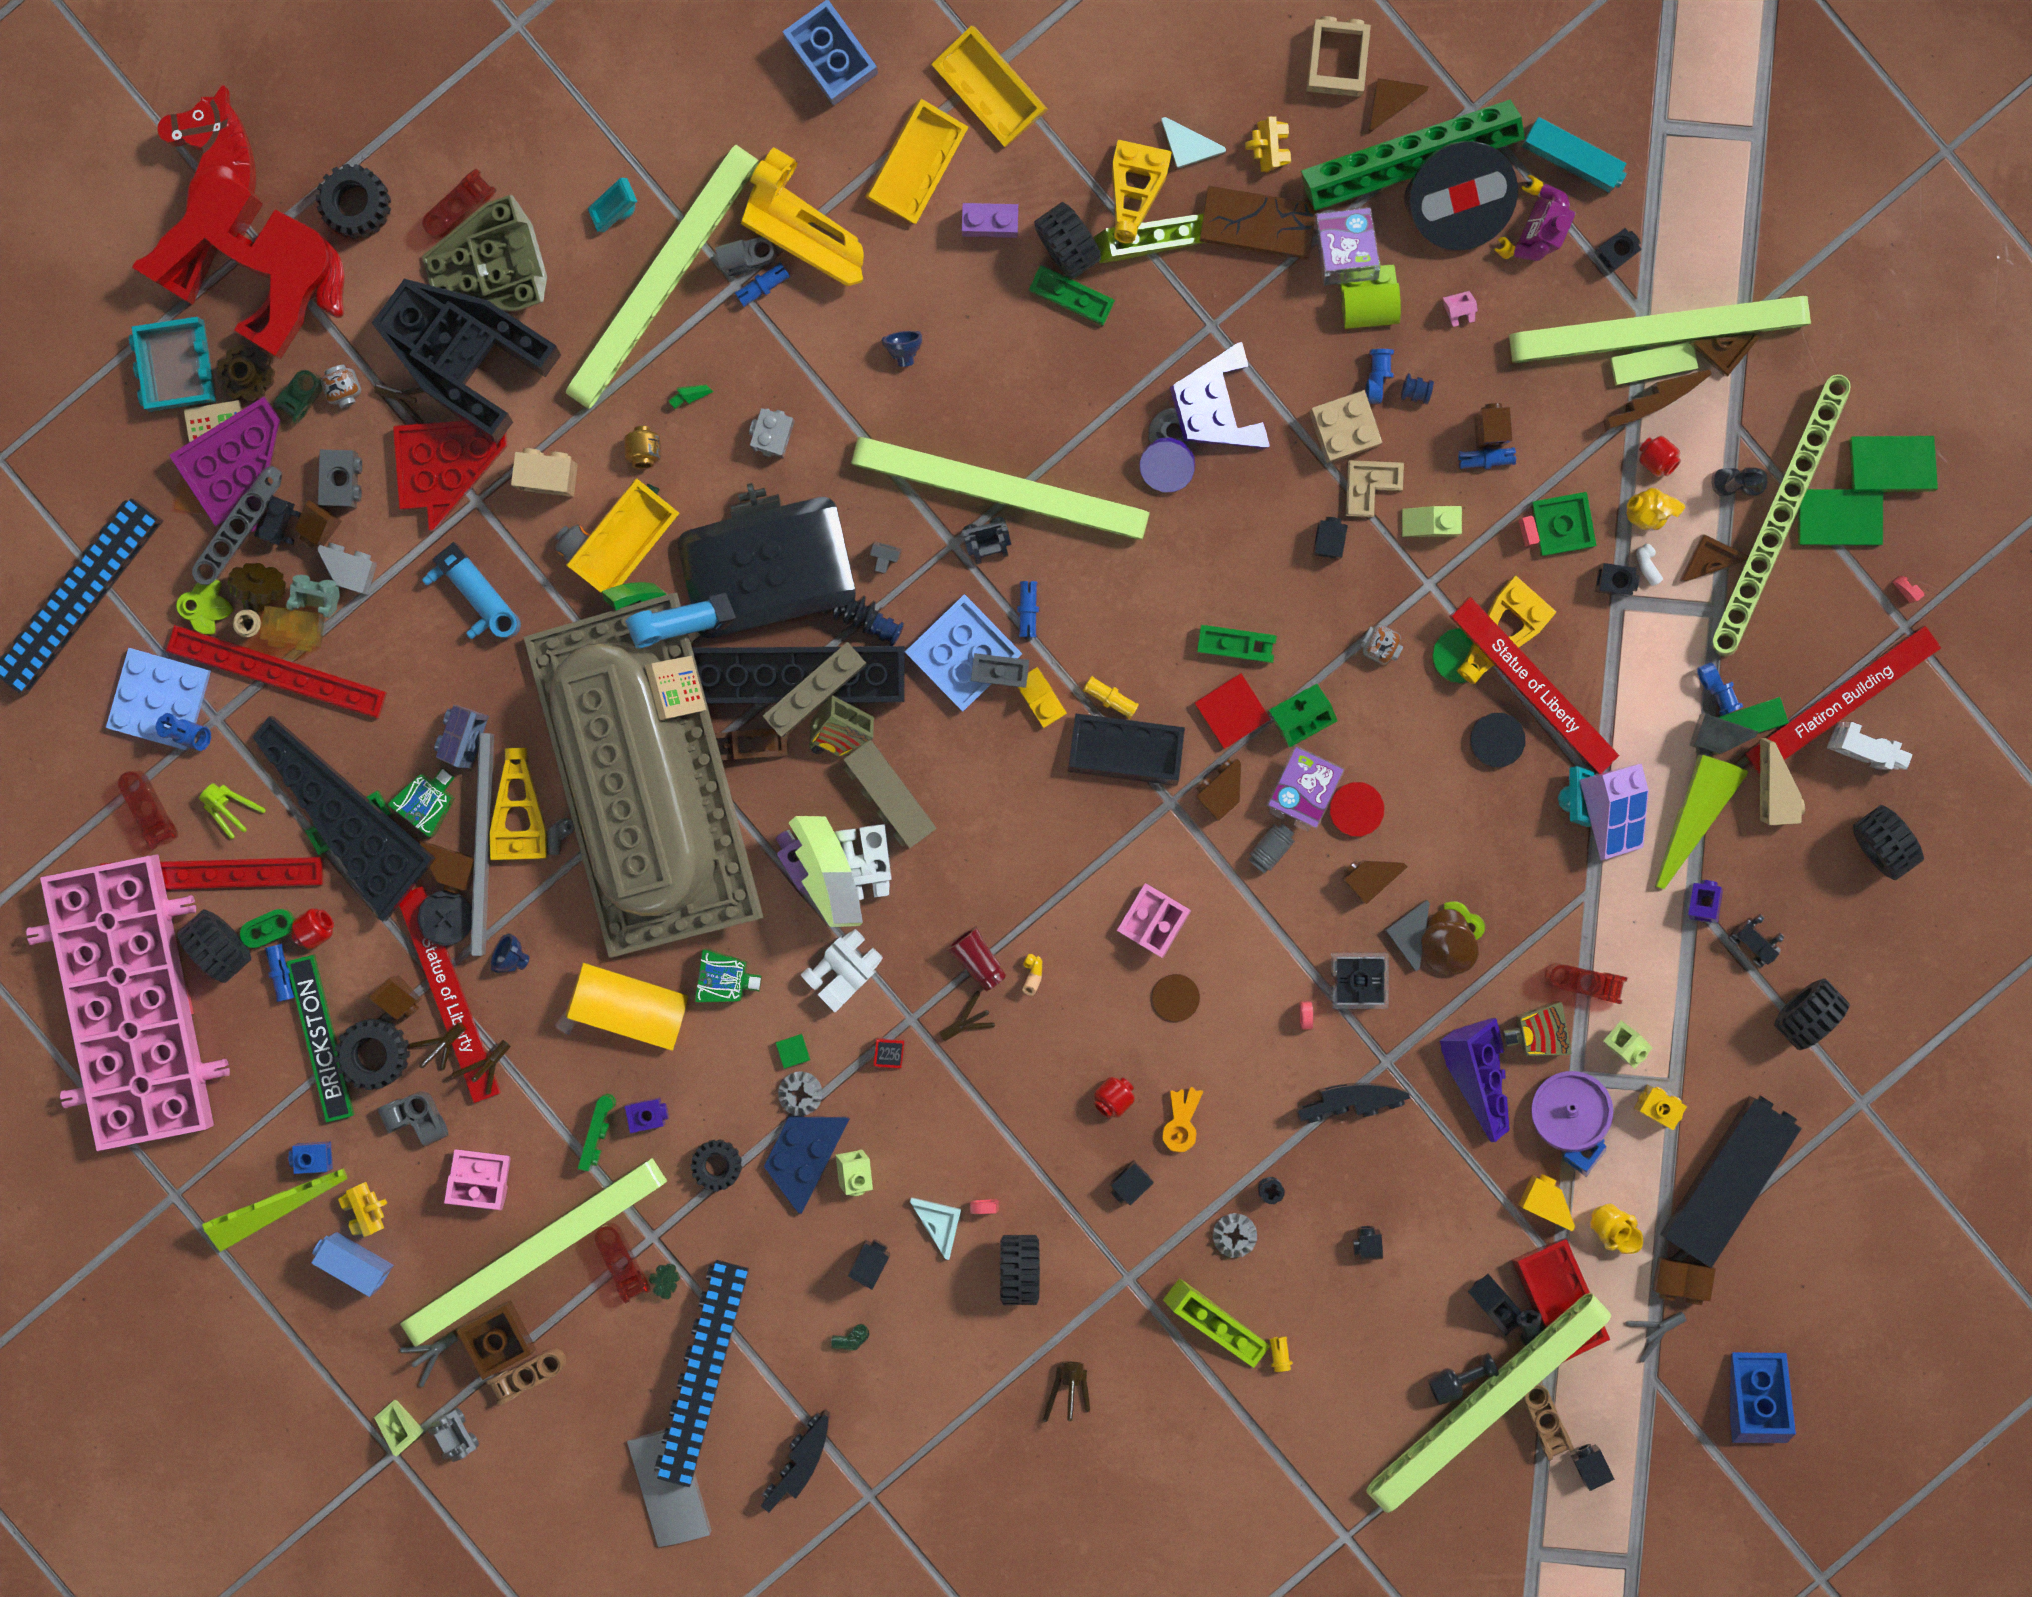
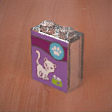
[1314,207,1381,285]
[1265,745,1345,832]

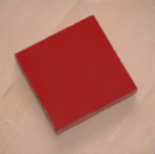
[1194,673,1271,749]

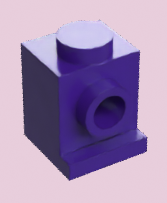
[1688,880,1723,924]
[625,1097,669,1133]

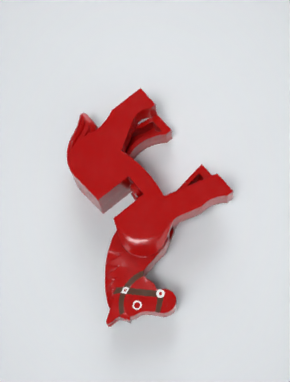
[132,85,345,359]

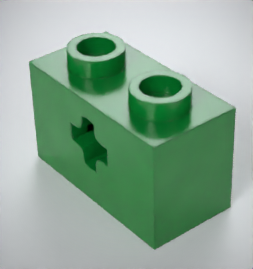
[1269,684,1338,748]

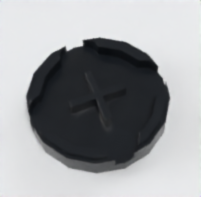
[1470,713,1526,767]
[417,890,472,946]

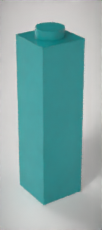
[1521,117,1627,193]

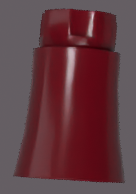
[946,926,1006,992]

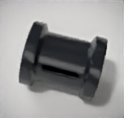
[1258,1177,1285,1204]
[1516,1309,1543,1346]

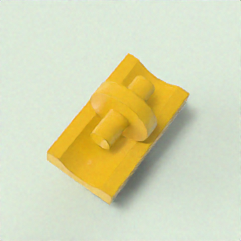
[1245,117,1291,172]
[339,1182,388,1237]

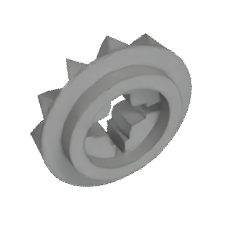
[778,1071,823,1116]
[1213,1213,1257,1258]

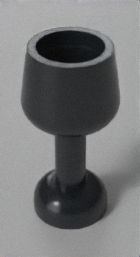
[1428,1353,1499,1405]

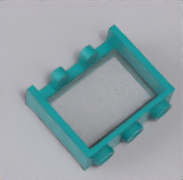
[129,317,216,412]

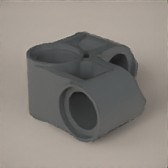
[715,237,777,276]
[377,1091,449,1147]

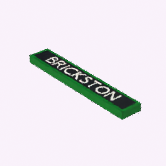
[286,954,355,1122]

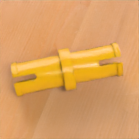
[1082,676,1139,719]

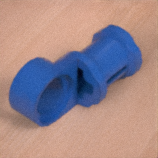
[1365,349,1394,404]
[1697,662,1743,716]
[155,713,211,751]

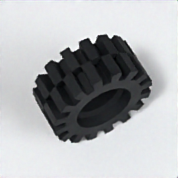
[691,1139,742,1191]

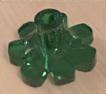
[649,1263,680,1299]

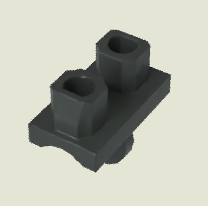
[730,483,781,518]

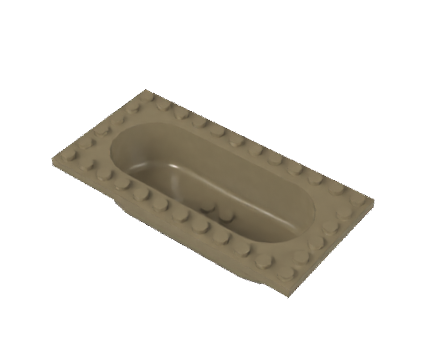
[523,593,764,958]

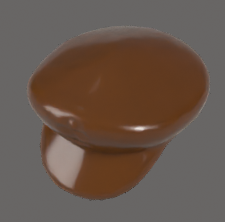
[1421,909,1479,975]

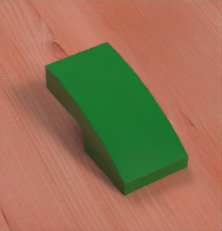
[602,582,667,611]

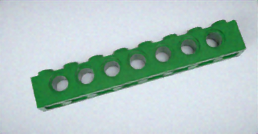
[1301,99,1525,211]

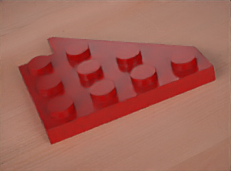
[393,421,507,531]

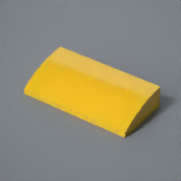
[931,26,1049,147]
[865,99,968,224]
[566,478,679,593]
[565,963,688,1051]

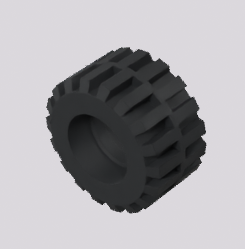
[315,164,391,239]
[1034,202,1101,279]
[1853,805,1924,880]
[177,909,252,983]
[1774,978,1850,1050]
[335,1018,410,1090]
[1000,1235,1040,1305]

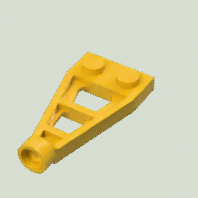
[1112,140,1172,244]
[1457,576,1556,684]
[490,748,547,860]

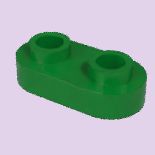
[240,909,295,948]

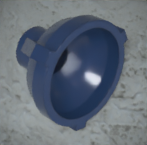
[882,331,922,367]
[490,934,530,973]

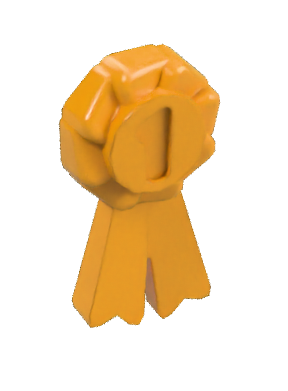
[1163,1087,1203,1152]

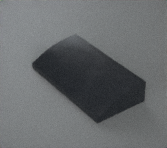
[1068,713,1185,786]

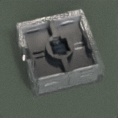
[1331,952,1389,1009]

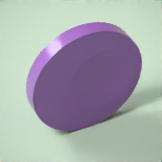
[1532,1071,1613,1152]

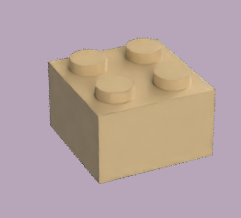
[1309,390,1383,464]
[511,448,578,497]

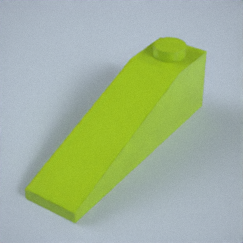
[1094,214,1205,263]
[1163,1278,1270,1368]

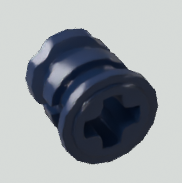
[1401,373,1434,405]
[869,612,904,646]

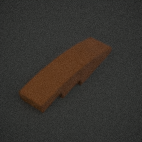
[1603,369,1712,431]
[715,729,788,761]

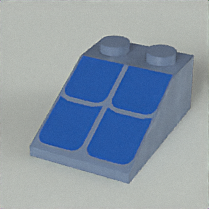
[434,705,489,768]

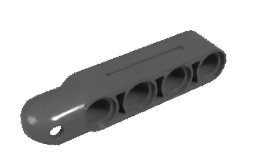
[192,466,282,585]

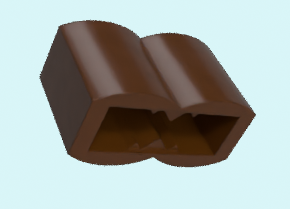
[1652,1257,1716,1305]

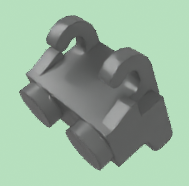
[428,1408,479,1462]

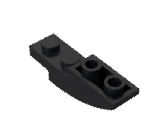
[1296,1083,1410,1124]
[761,1409,830,1513]

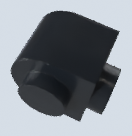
[1353,1226,1383,1261]

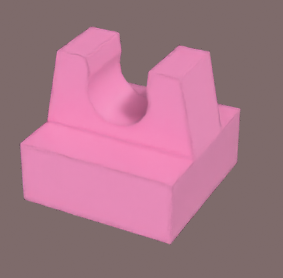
[1443,291,1478,327]

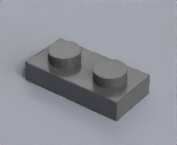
[971,653,1029,688]

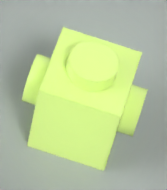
[1603,1020,1653,1069]
[836,1150,873,1196]

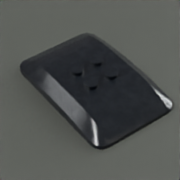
[678,497,856,638]

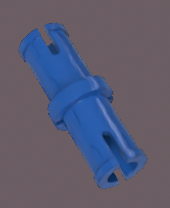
[734,262,790,307]
[1458,447,1516,469]
[1017,581,1039,637]
[264,944,295,1002]

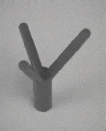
[1626,1311,1687,1363]
[400,1331,458,1387]

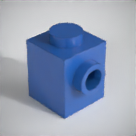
[289,1141,333,1174]

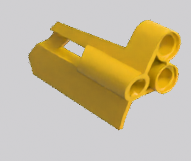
[741,147,864,286]

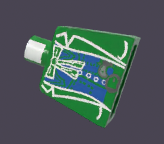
[388,768,455,837]
[695,948,762,1002]

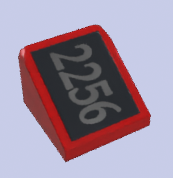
[874,1038,904,1068]

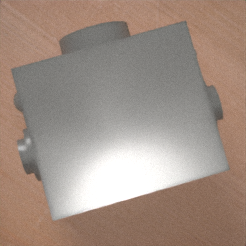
[749,408,795,458]

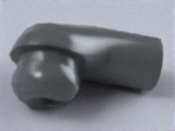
[547,818,575,855]

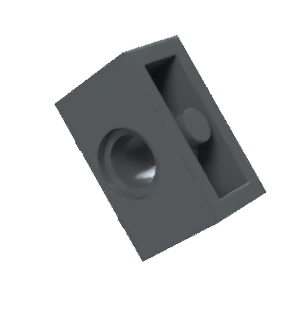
[318,449,362,508]

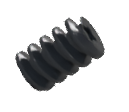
[823,595,882,635]

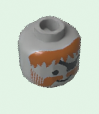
[321,365,361,408]
[1360,624,1403,665]

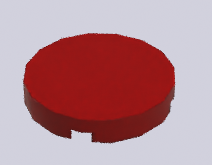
[1329,782,1385,837]

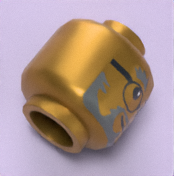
[624,426,661,469]

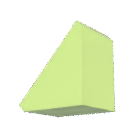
[374,1400,424,1457]

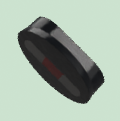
[1404,141,1518,250]

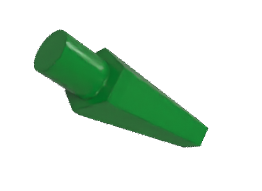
[669,384,714,409]

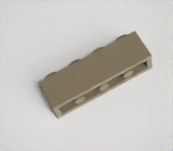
[763,642,867,737]
[843,740,937,848]

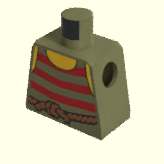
[809,695,874,756]
[1503,1001,1572,1056]

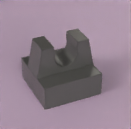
[870,541,902,573]

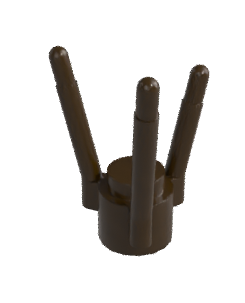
[1043,1361,1090,1422]

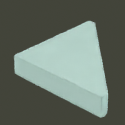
[1161,117,1226,169]
[910,1197,961,1260]

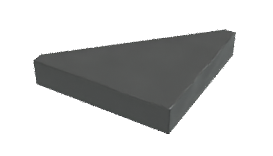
[1385,900,1430,971]

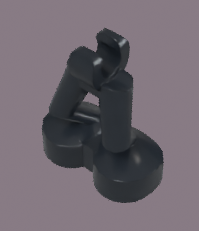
[1711,467,1768,497]

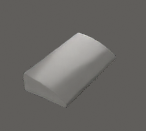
[627,1429,712,1547]

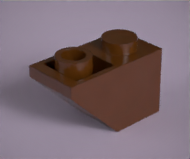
[1195,759,1241,821]

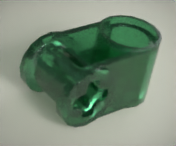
[273,370,323,424]

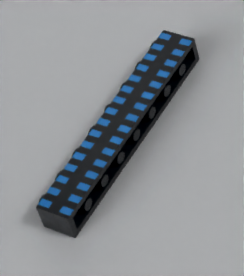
[0,498,164,694]
[654,1259,749,1487]

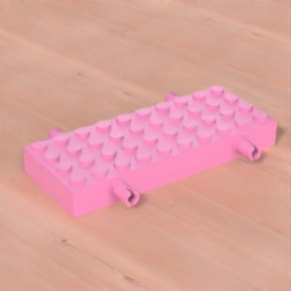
[26,854,230,1151]

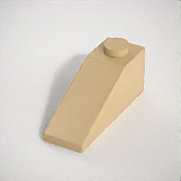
[1760,738,1805,825]

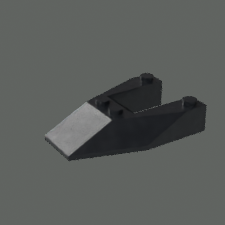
[372,278,561,444]

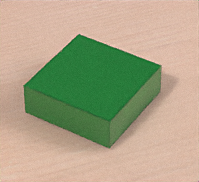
[776,1033,811,1069]

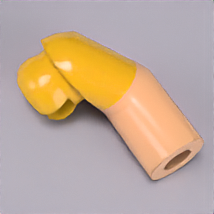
[1022,954,1043,996]

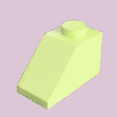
[1402,506,1462,537]

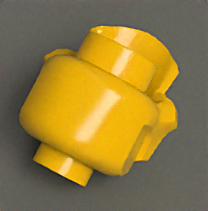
[1626,488,1685,530]
[1590,1203,1643,1254]

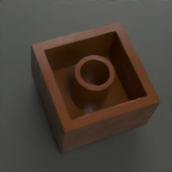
[457,1300,536,1380]

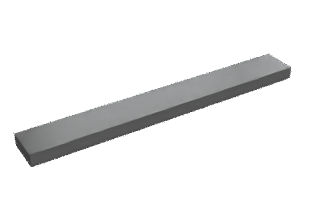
[471,733,494,956]

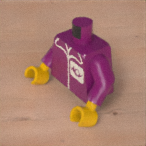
[1494,175,1575,261]

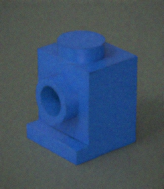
[1564,1139,1607,1177]

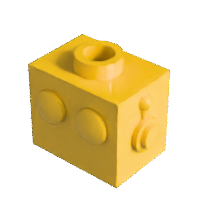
[1634,1084,1687,1130]

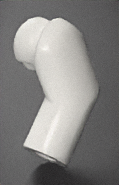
[1636,544,1663,586]

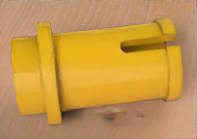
[1269,1336,1293,1372]

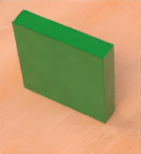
[1531,492,1597,556]

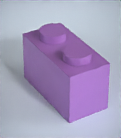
[962,203,1018,238]

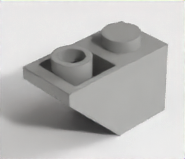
[318,542,377,595]

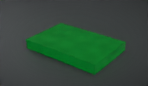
[1849,436,1938,492]
[1798,489,1883,546]

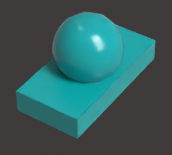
[587,177,638,232]
[1557,766,1594,827]

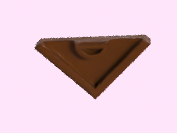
[1369,78,1428,131]
[1689,334,1760,377]
[1680,534,1749,582]

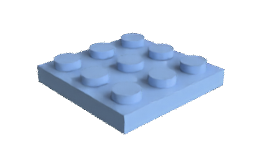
[905,594,1022,711]
[106,648,211,750]

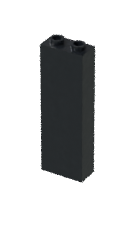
[1660,1095,1802,1268]

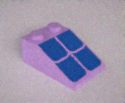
[1580,764,1649,860]

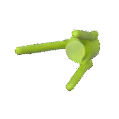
[199,783,266,839]

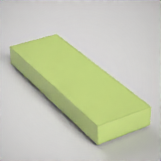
[1610,342,1698,386]

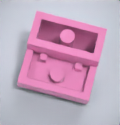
[1117,883,1191,958]
[444,1149,511,1211]

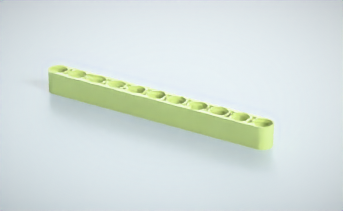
[566,145,759,409]
[1509,296,1811,363]
[1713,375,1851,657]
[851,437,1150,540]
[400,1158,667,1347]
[1367,1293,1611,1513]

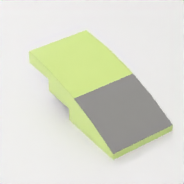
[789,816,863,927]

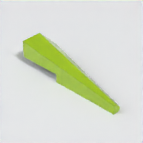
[1655,755,1749,889]
[202,1168,348,1252]

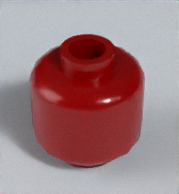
[1639,436,1681,477]
[292,908,334,949]
[1094,1077,1135,1118]

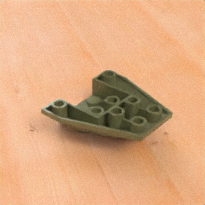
[422,195,547,311]

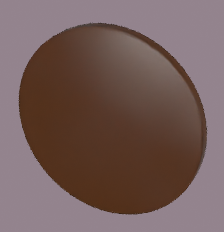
[1152,974,1200,1022]

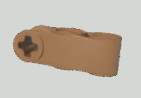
[485,1348,566,1406]
[1522,1382,1574,1461]

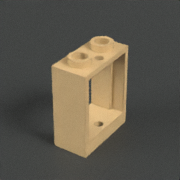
[1306,16,1371,97]

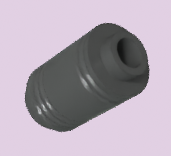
[1248,823,1295,874]

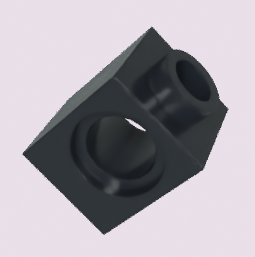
[1594,228,1642,274]
[1312,517,1348,560]
[1595,563,1640,597]
[1110,1160,1154,1206]
[1571,1444,1615,1491]

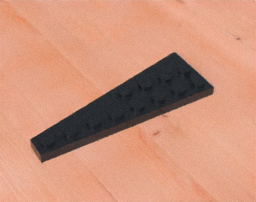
[253,716,436,922]

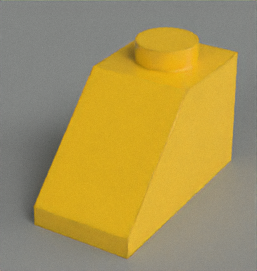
[1518,1174,1575,1231]

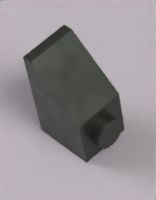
[1689,714,1758,757]

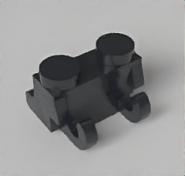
[254,496,301,545]
[962,517,1012,565]
[1728,914,1784,968]

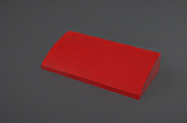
[1512,1238,1611,1363]

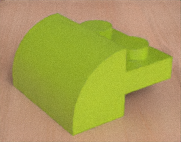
[1339,265,1401,329]

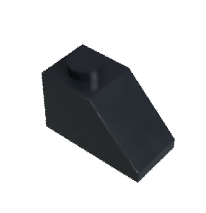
[848,1239,890,1290]
[1467,1274,1521,1336]

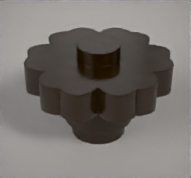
[216,345,275,402]
[228,563,286,613]

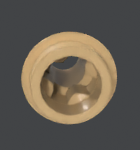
[233,609,262,637]

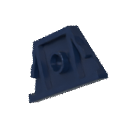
[764,1116,850,1214]

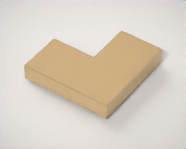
[1345,460,1404,518]

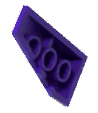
[1440,1018,1509,1142]

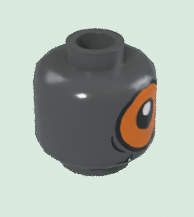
[555,525,590,562]

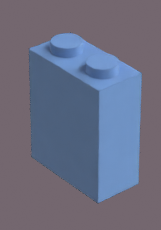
[312,1232,394,1297]

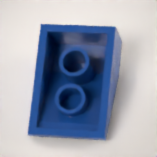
[1730,1352,1796,1443]

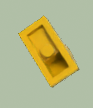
[1017,667,1067,728]

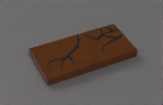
[1199,186,1316,259]

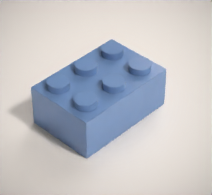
[782,0,878,106]

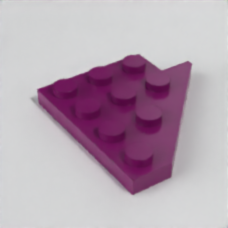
[169,396,280,532]

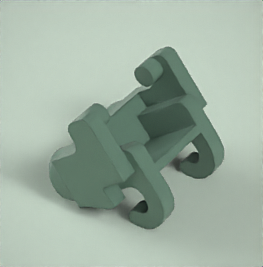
[287,575,340,618]

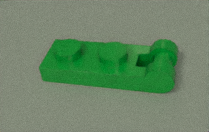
[1197,625,1277,663]
[578,1093,616,1172]

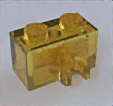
[260,606,325,652]

